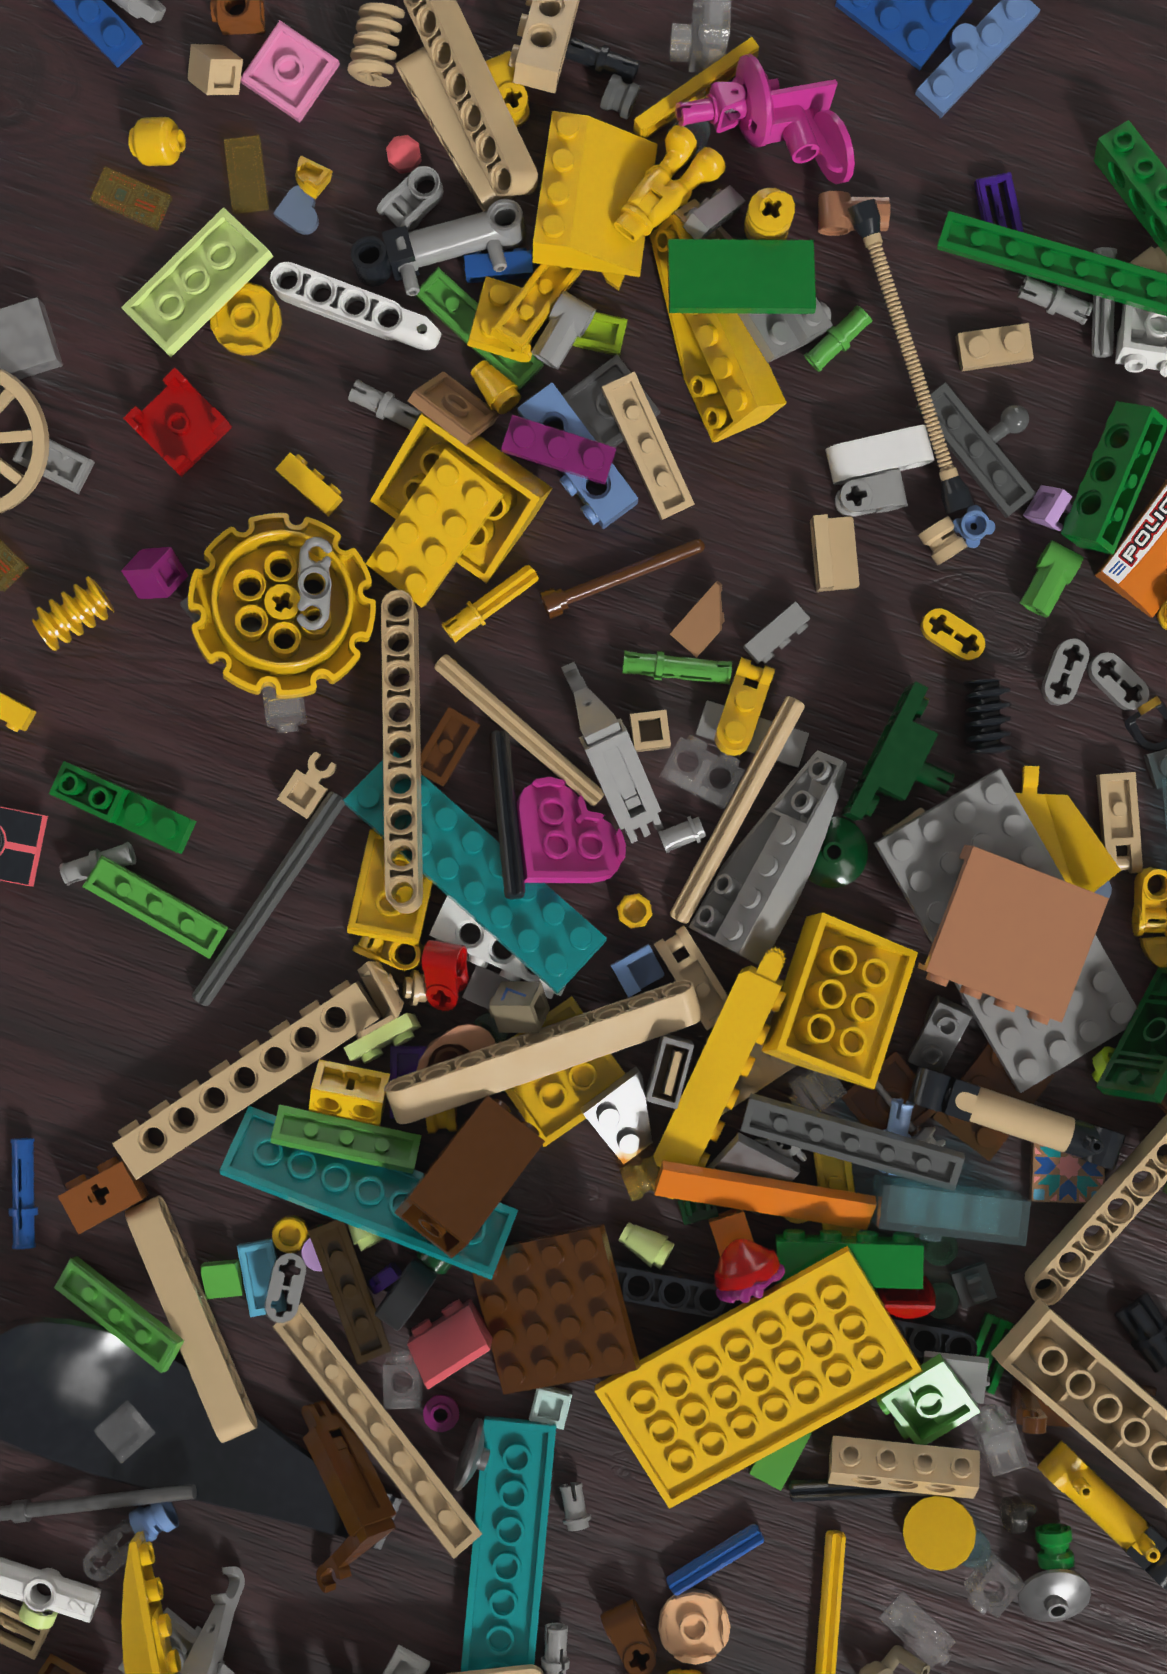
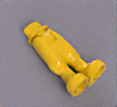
[614,125,726,243]

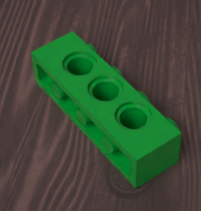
[1094,120,1167,256]
[1061,401,1167,555]

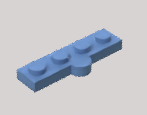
[915,0,1040,118]

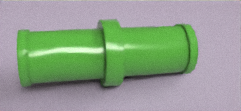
[804,305,872,372]

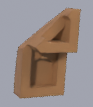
[670,581,725,658]

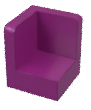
[121,547,188,599]

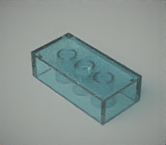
[871,1175,1031,1246]

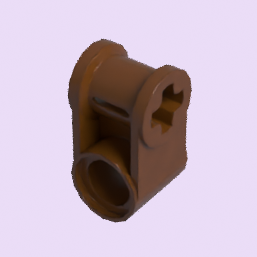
[600,1598,657,1674]

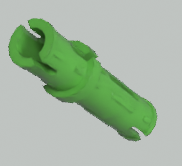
[622,651,732,685]

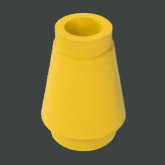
[470,360,521,414]

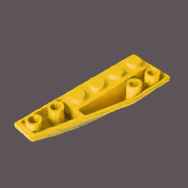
[650,215,787,443]
[121,1531,181,1674]

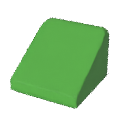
[200,1259,243,1299]

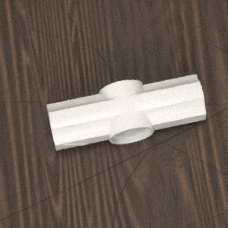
[0,1557,102,1623]

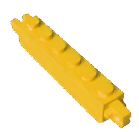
[653,946,787,1199]

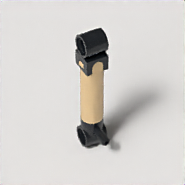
[907,1066,1126,1170]

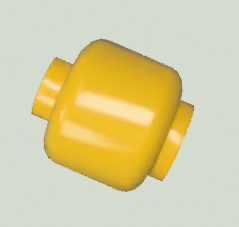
[129,117,186,166]

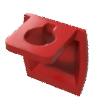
[877,1276,936,1319]

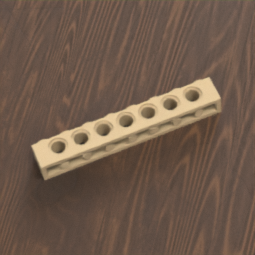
[112,980,382,1180]

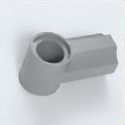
[531,291,596,370]

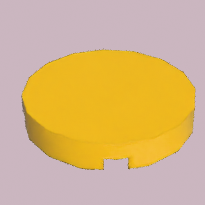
[210,282,282,356]
[903,1495,976,1571]

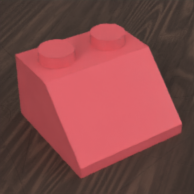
[407,1298,493,1389]

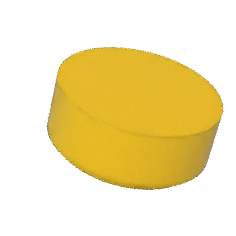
[272,1215,309,1253]

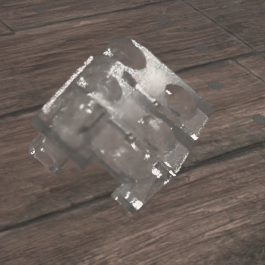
[670,0,731,72]

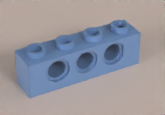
[517,383,638,529]

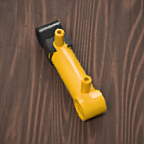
[1037,1440,1167,1591]

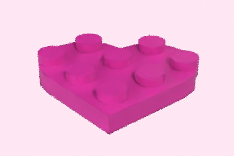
[516,777,626,883]

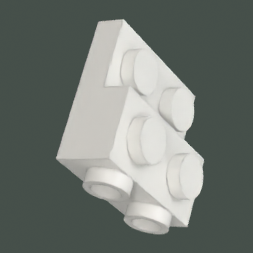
[1115,304,1167,378]

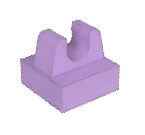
[1023,485,1072,531]

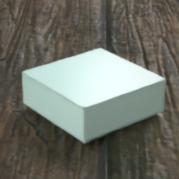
[529,1386,573,1430]

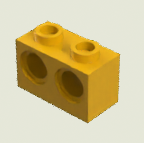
[309,1059,390,1126]

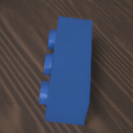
[464,248,533,283]

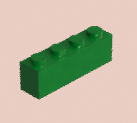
[775,1229,924,1289]

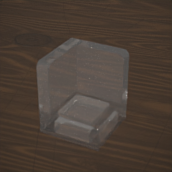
[94,1400,155,1463]

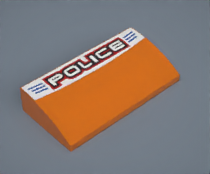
[1095,479,1167,618]

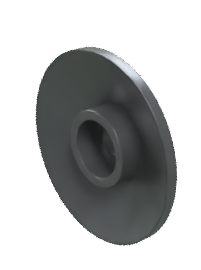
[453,1418,490,1491]
[1018,1569,1091,1622]

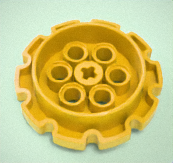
[188,513,376,699]

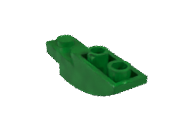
[49,761,197,854]

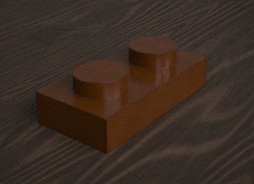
[421,707,480,787]

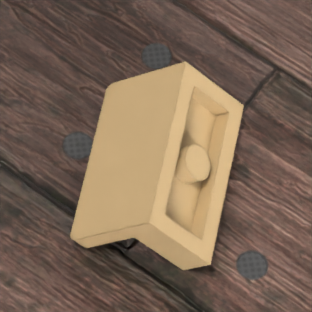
[810,514,860,592]

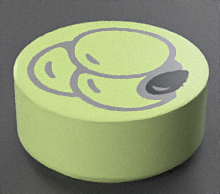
[19,1602,58,1629]

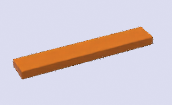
[654,1160,877,1230]

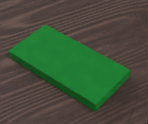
[667,239,816,314]

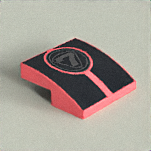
[0,806,48,887]

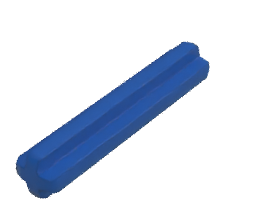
[666,1524,765,1596]

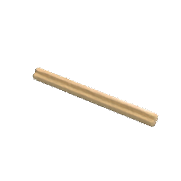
[434,654,604,806]

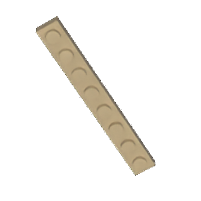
[272,1303,482,1559]

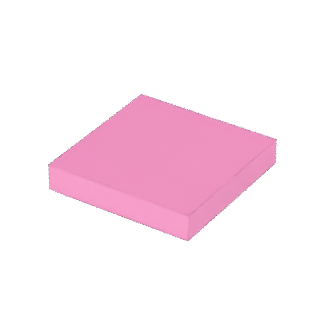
[240,20,340,123]

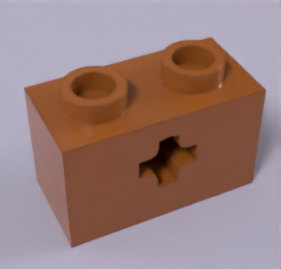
[58,1156,150,1235]

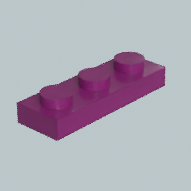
[501,415,616,485]

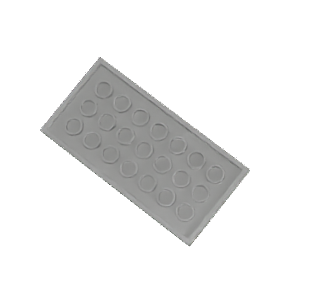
[874,769,1137,1093]

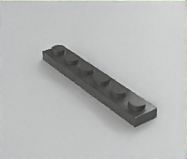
[740,1093,965,1191]

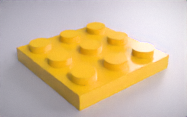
[505,996,626,1147]

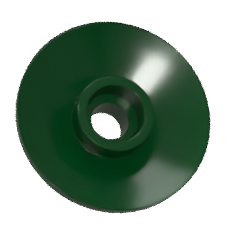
[808,817,868,888]

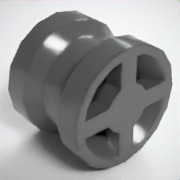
[600,74,641,120]

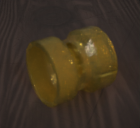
[619,1155,659,1202]

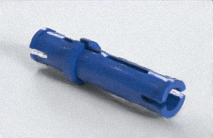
[9,1138,38,1249]

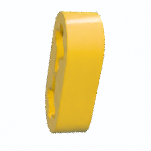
[920,608,985,661]

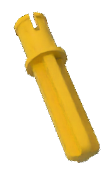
[442,565,539,643]

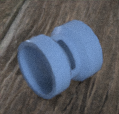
[129,1502,179,1542]

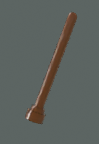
[539,539,705,619]

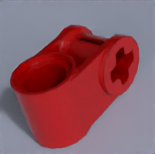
[422,940,469,1011]

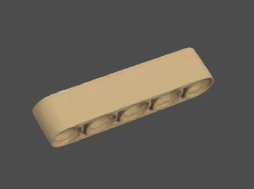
[395,46,517,212]

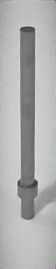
[0,1484,197,1523]

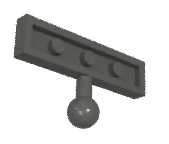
[916,382,1036,518]

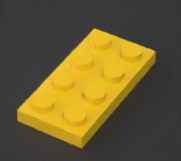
[365,447,506,608]

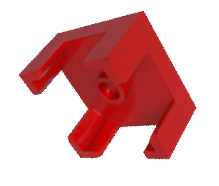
[123,367,232,477]

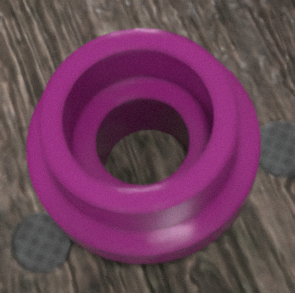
[423,1395,459,1432]

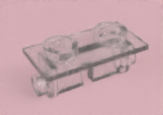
[879,1591,956,1668]

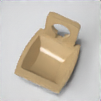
[355,961,404,1040]

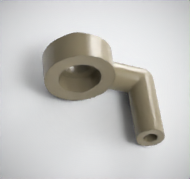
[859,1645,930,1674]

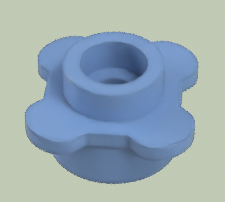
[953,505,995,548]

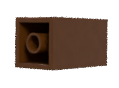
[394,1095,545,1259]

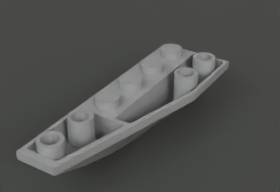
[689,750,847,966]

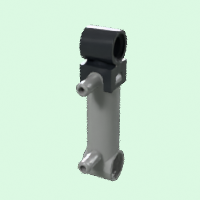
[351,199,526,296]

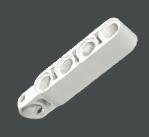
[270,262,442,350]

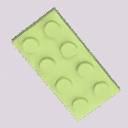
[121,207,274,357]

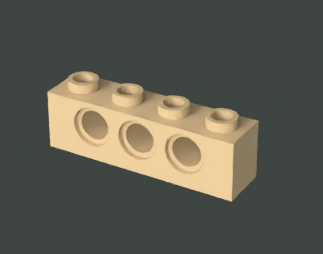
[509,0,580,94]
[828,1436,980,1499]

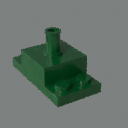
[841,681,955,821]
[1096,967,1167,1103]

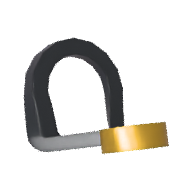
[1125,696,1167,751]

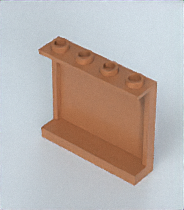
[917,845,1109,1025]

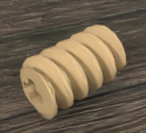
[347,3,405,87]

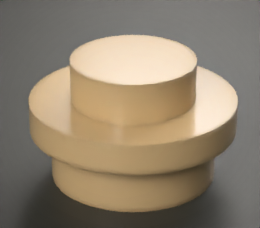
[403,970,427,1006]

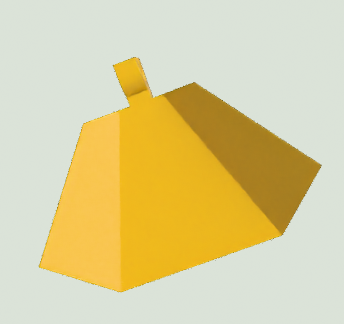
[1015,766,1121,892]

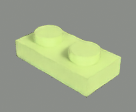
[344,1013,421,1064]

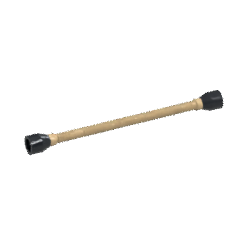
[848,199,974,514]

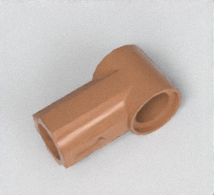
[818,191,890,236]

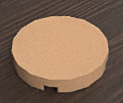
[658,1588,731,1665]

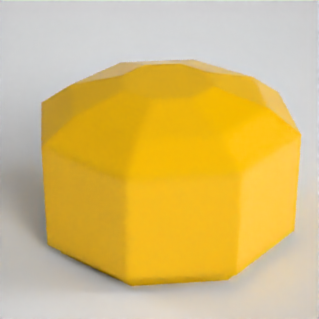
[617,893,652,929]

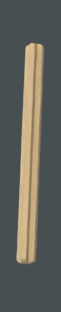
[670,696,805,924]

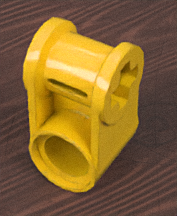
[485,51,530,127]
[1132,867,1167,937]
[352,936,424,971]

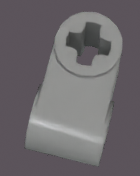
[376,166,444,232]
[835,469,908,517]

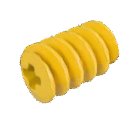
[744,188,795,240]
[32,576,115,651]

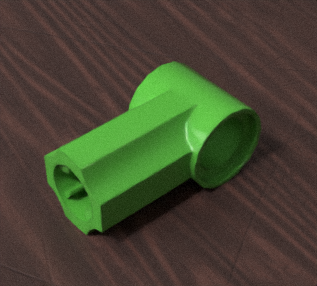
[1020,540,1084,618]

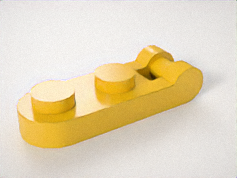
[714,657,775,756]

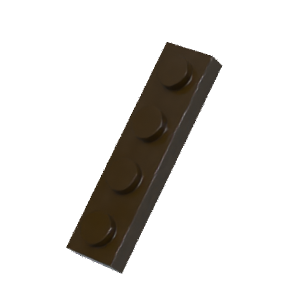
[307,1218,391,1365]

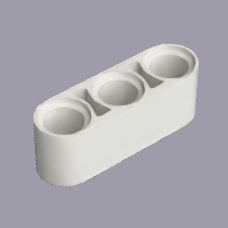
[825,425,935,485]

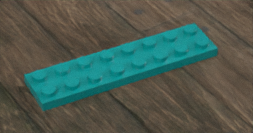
[343,750,607,994]
[220,1106,518,1280]
[461,1416,557,1672]

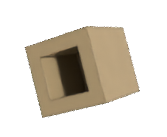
[629,710,671,752]

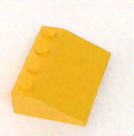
[533,111,658,277]
[370,413,553,583]
[761,912,918,1089]

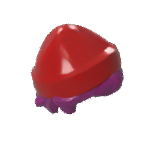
[714,1238,785,1303]

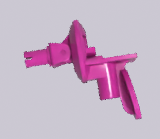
[675,54,855,184]

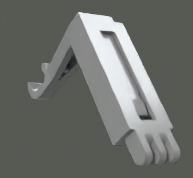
[561,662,664,844]
[180,1566,245,1674]

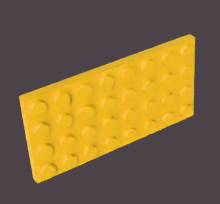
[594,1245,923,1509]

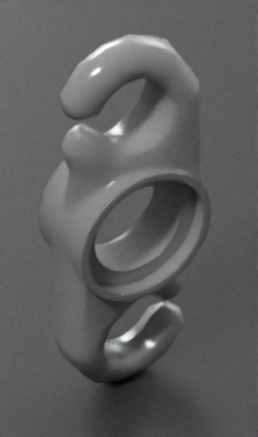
[297,537,332,630]

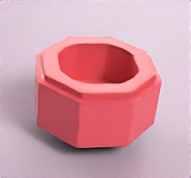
[386,135,422,174]

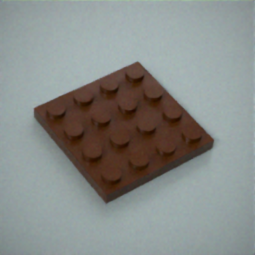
[472,1224,641,1395]

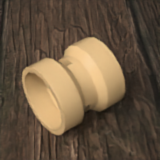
[918,516,968,566]

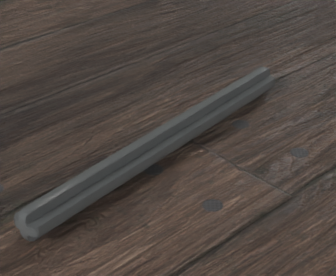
[192,791,345,1006]

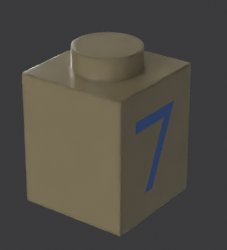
[489,981,550,1033]

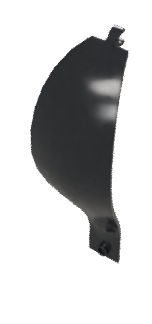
[0,1317,402,1550]

